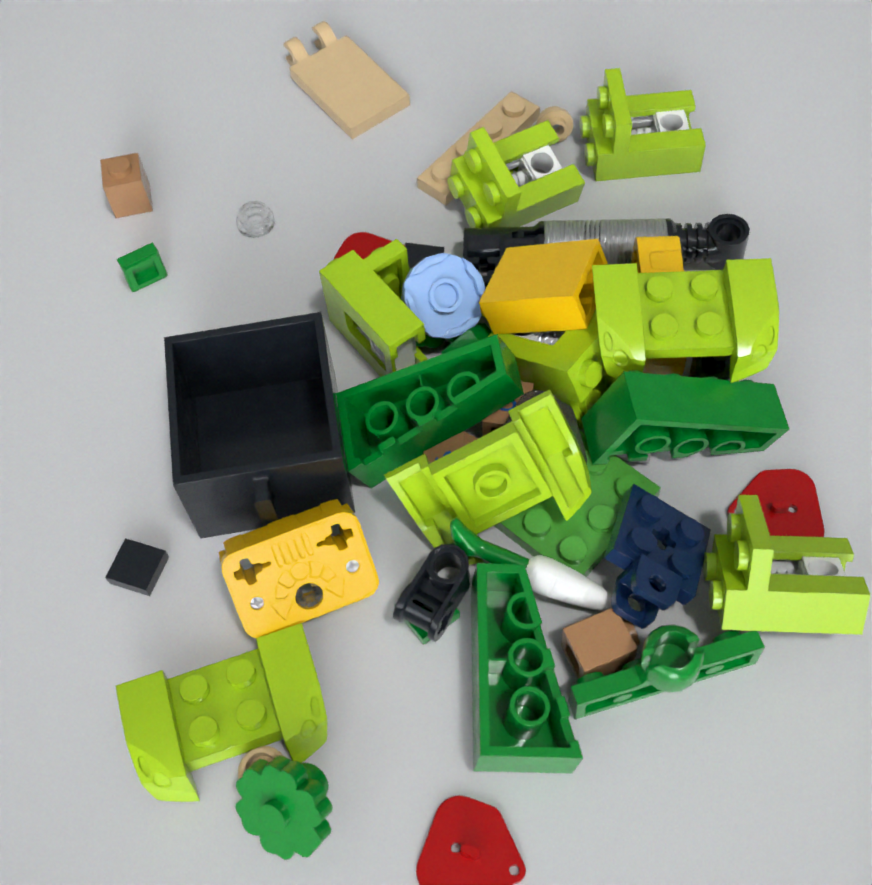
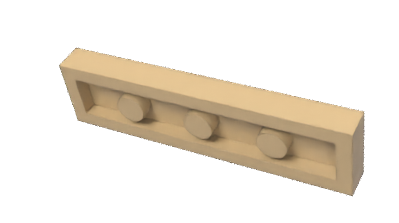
[417,91,540,206]

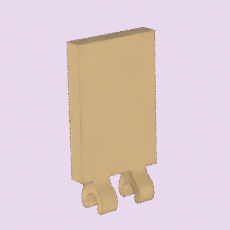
[283,21,410,139]

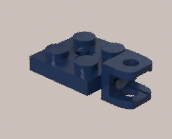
[604,484,711,629]

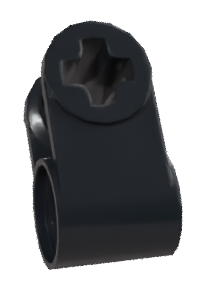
[393,544,471,642]

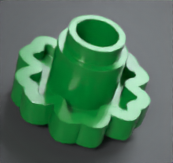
[235,755,333,860]

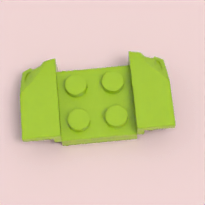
[592,258,779,383]
[384,389,592,564]
[116,623,327,802]

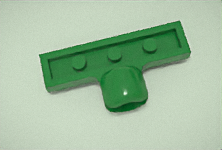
[568,624,765,720]

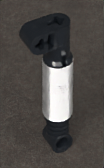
[463,214,750,288]

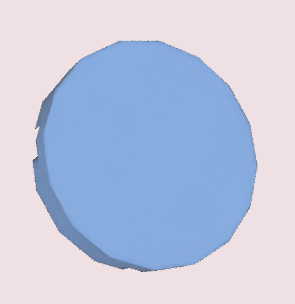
[401,253,486,339]

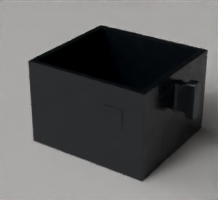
[164,312,355,539]

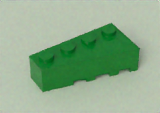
[336,334,524,488]
[581,370,790,465]
[471,563,583,774]

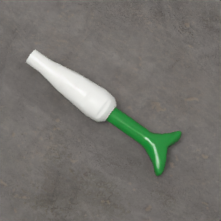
[450,518,635,620]

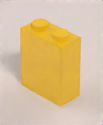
[479,239,608,335]

